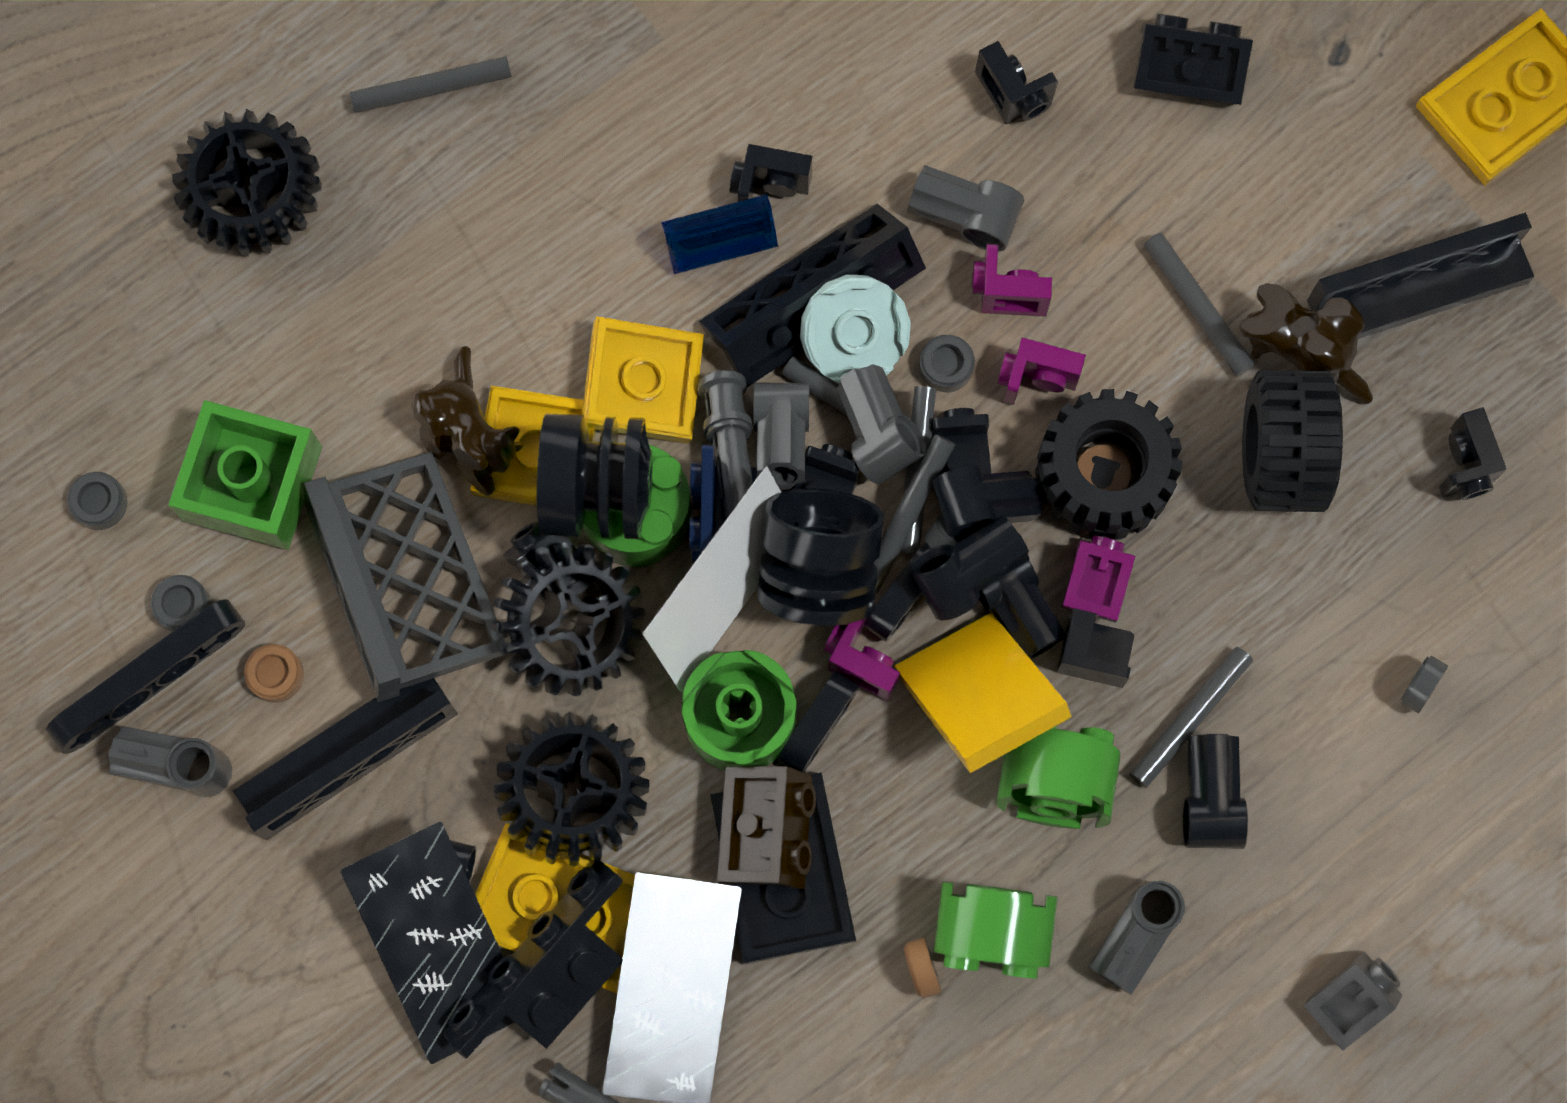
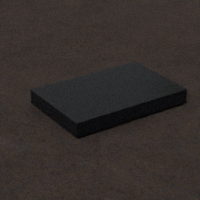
[710,772,856,965]

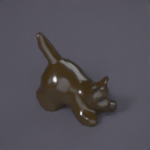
[1239,283,1373,404]
[412,346,523,496]

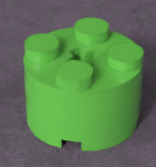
[583,445,692,567]
[682,650,797,771]
[996,726,1121,829]
[934,882,1058,979]

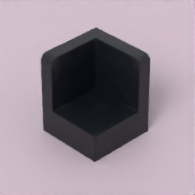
[1057,608,1134,688]

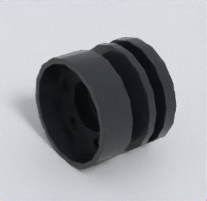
[537,414,653,539]
[757,488,884,626]

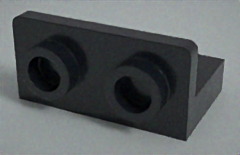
[1133,13,1253,105]

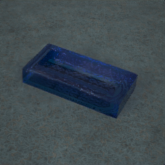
[661,194,779,274]

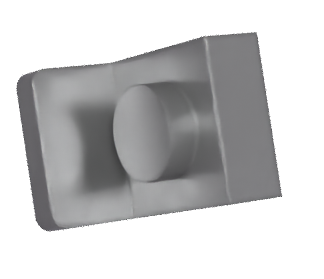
[1304,951,1402,1051]

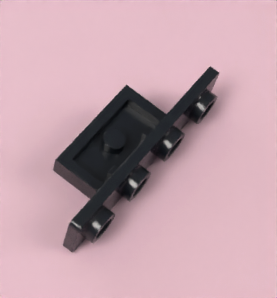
[444,861,623,1059]

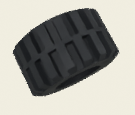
[1242,370,1343,512]
[1035,389,1183,540]

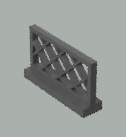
[304,452,505,703]

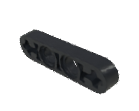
[46,599,245,754]

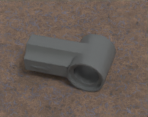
[908,165,1025,252]
[836,364,927,484]
[753,383,809,490]
[108,726,232,797]
[1088,881,1185,995]

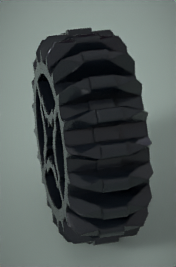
[172,109,322,257]
[492,542,646,696]
[494,711,650,867]

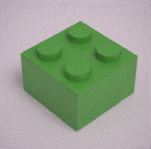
[168,400,323,550]

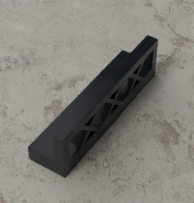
[699,203,926,387]
[1307,212,1535,339]
[233,678,458,840]

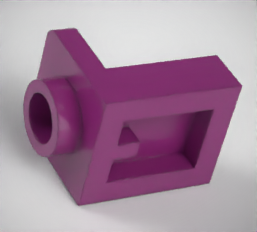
[972,244,1052,317]
[997,337,1086,405]
[1061,536,1136,623]
[824,619,900,701]

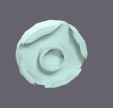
[800,275,911,383]

